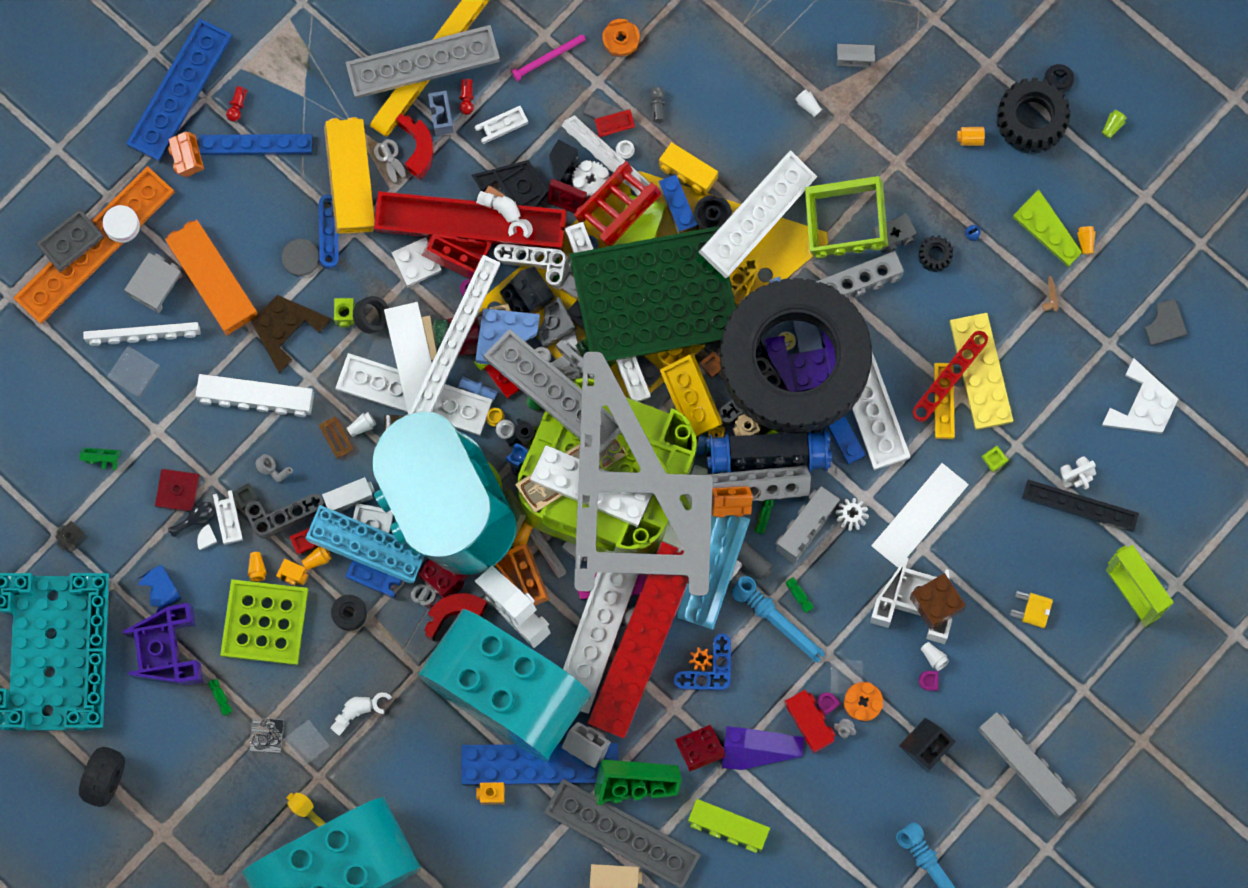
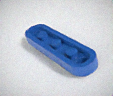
[318,194,339,269]

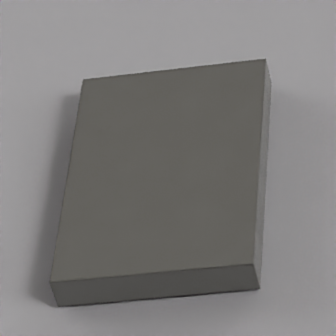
[36,209,105,273]

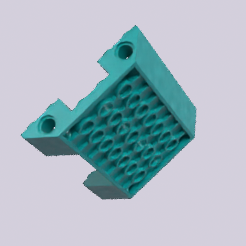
[0,573,109,731]

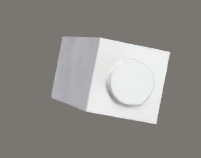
[322,477,375,513]

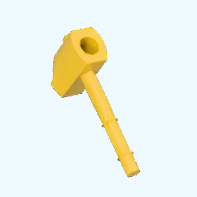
[286,792,326,827]

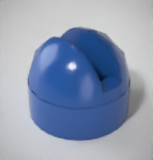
[965,225,981,241]

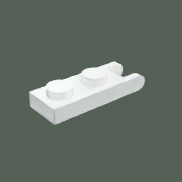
[475,106,528,144]
[213,490,243,545]

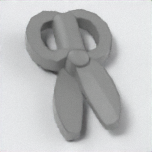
[374,139,406,183]
[411,584,437,607]

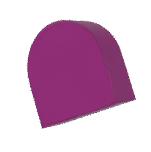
[918,671,939,691]
[817,692,841,716]

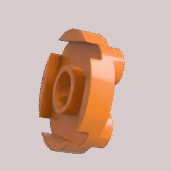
[602,19,640,56]
[844,682,883,722]

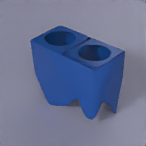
[135,564,182,613]

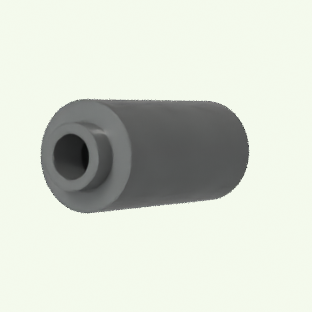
[737,540,773,580]

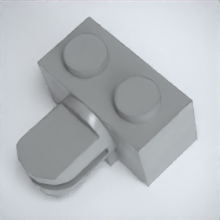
[562,722,611,768]

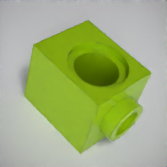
[334,298,355,328]

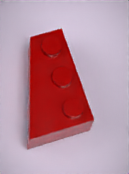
[421,233,492,279]

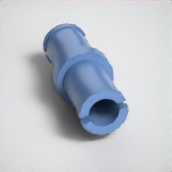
[458,376,498,402]

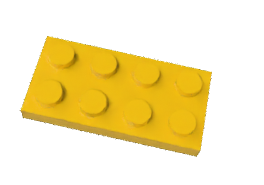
[660,354,723,437]

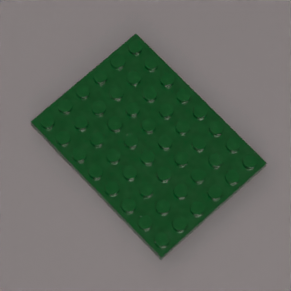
[569,226,736,362]

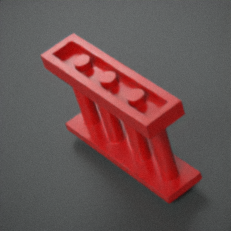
[574,161,661,247]

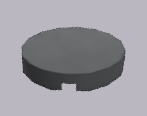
[281,239,319,276]

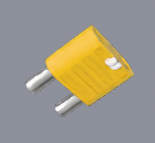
[1010,591,1053,628]

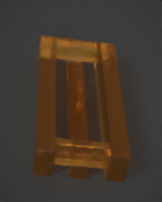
[319,416,354,459]

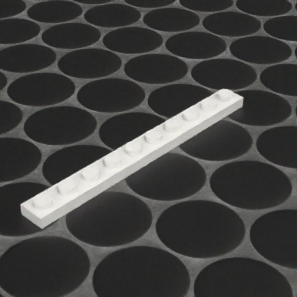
[565,222,651,402]
[408,255,501,415]

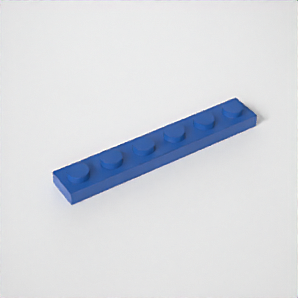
[199,134,313,155]

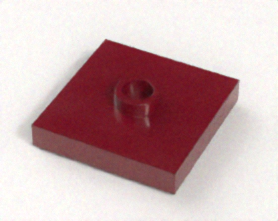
[548,179,587,213]
[155,469,200,512]

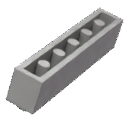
[978,712,1077,818]

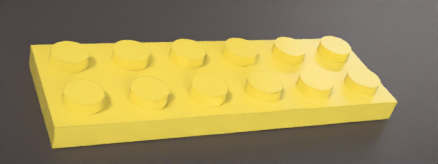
[949,313,1013,430]

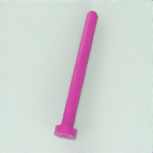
[511,35,586,82]

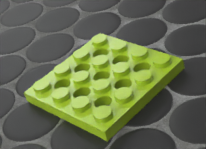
[220,579,309,665]

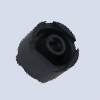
[694,195,732,230]

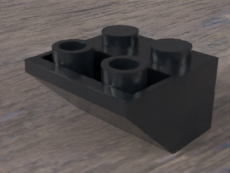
[549,139,580,185]
[499,267,555,314]
[899,718,956,773]

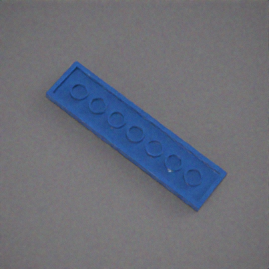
[126,18,233,162]
[461,743,618,785]

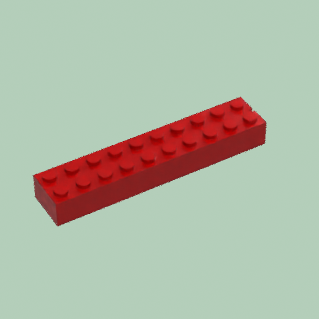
[374,191,568,251]
[588,541,689,738]

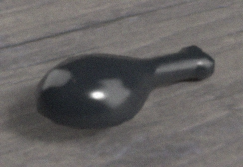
[168,502,216,537]

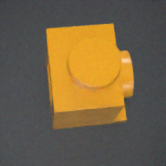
[276,558,308,586]

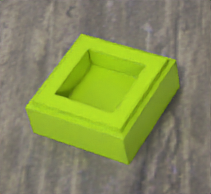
[981,446,1009,473]

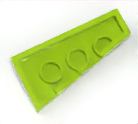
[1013,189,1082,267]

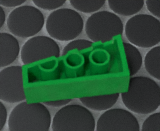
[594,759,682,805]

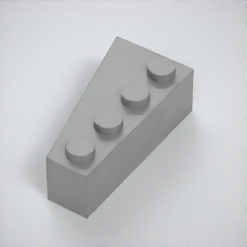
[775,486,840,565]

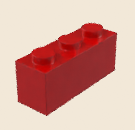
[784,690,836,754]

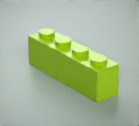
[688,799,770,853]

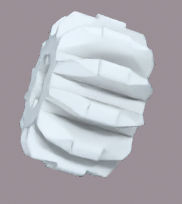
[836,498,869,531]

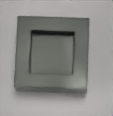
[232,483,259,510]

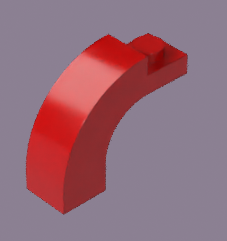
[396,113,434,180]
[424,593,488,641]

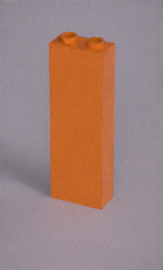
[165,220,258,336]

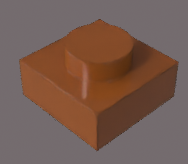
[699,351,721,379]

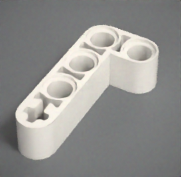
[494,244,569,289]

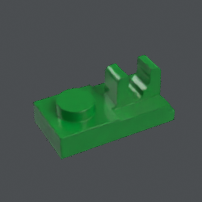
[79,447,121,470]

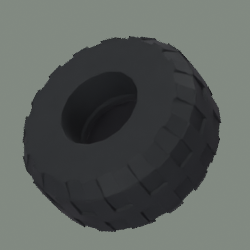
[78,747,125,807]

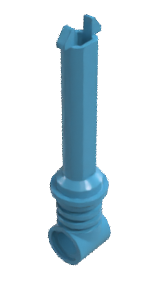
[731,576,825,662]
[896,822,955,888]

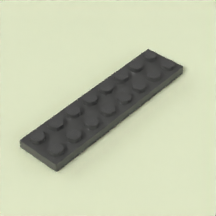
[544,779,701,888]

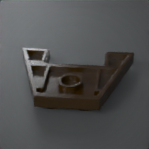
[251,295,332,374]

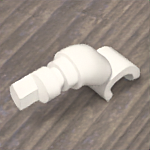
[476,191,533,238]
[330,692,393,736]

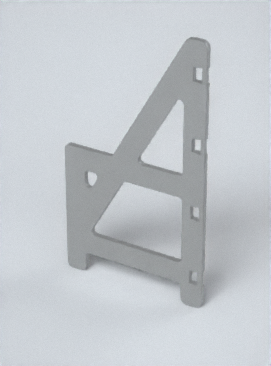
[574,352,713,596]

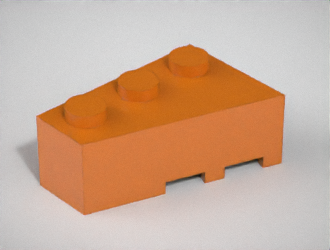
[496,544,550,606]

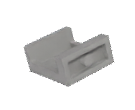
[124,253,183,314]

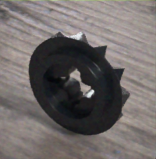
[1044,64,1074,92]

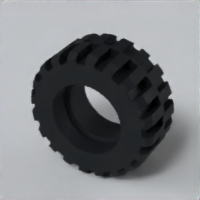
[996,78,1071,153]

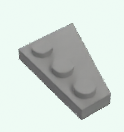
[556,340,594,379]

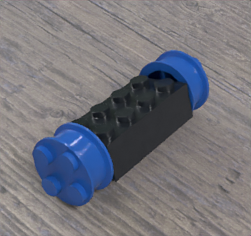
[706,429,832,474]

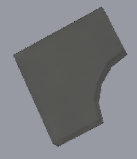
[537,297,577,348]
[1144,299,1187,346]

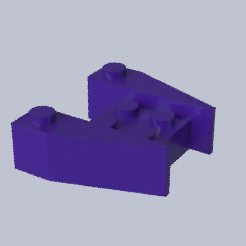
[765,331,836,392]
[123,603,203,686]

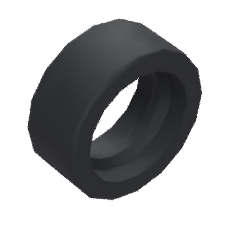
[353,296,389,334]

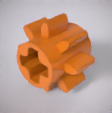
[689,647,713,672]

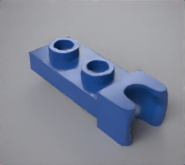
[506,443,529,476]
[345,560,402,599]

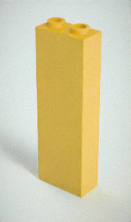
[324,117,375,234]

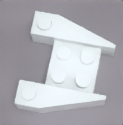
[870,558,952,644]
[475,566,551,648]

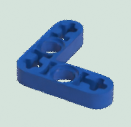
[674,634,731,691]

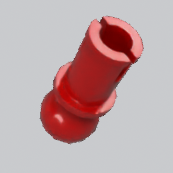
[459,79,474,115]
[226,86,248,122]

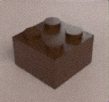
[910,573,966,631]

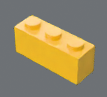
[659,142,719,196]

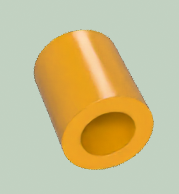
[957,127,985,146]

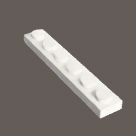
[562,115,650,196]
[83,322,201,346]

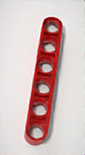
[912,330,988,422]

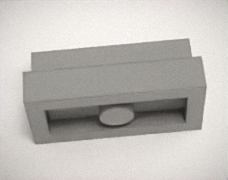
[836,44,875,68]

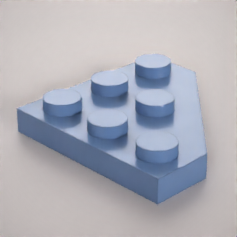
[476,308,540,365]

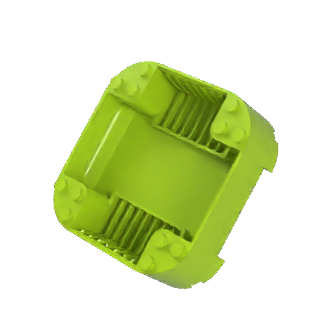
[517,378,697,554]

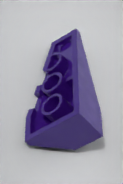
[722,726,804,770]

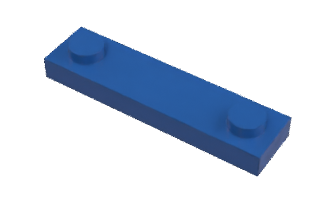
[828,416,865,465]

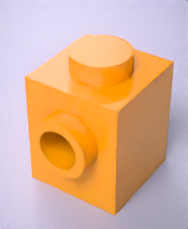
[476,782,505,805]

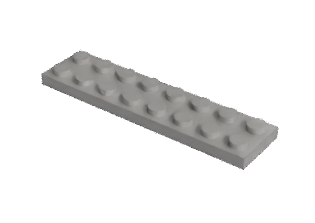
[345,25,500,99]
[483,329,621,454]

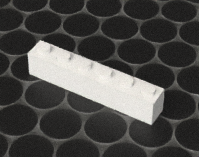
[196,374,314,417]

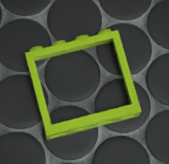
[805,176,888,258]
[1106,544,1174,627]

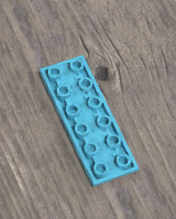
[305,505,424,583]
[677,514,750,630]

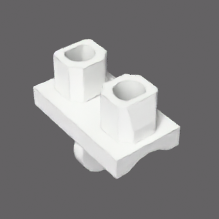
[1060,456,1096,490]

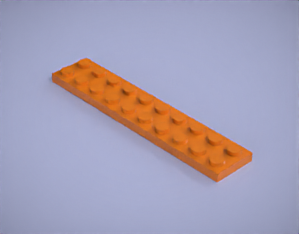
[13,166,175,325]

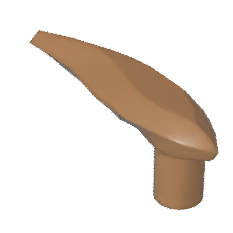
[1042,276,1059,312]

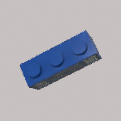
[659,175,697,234]

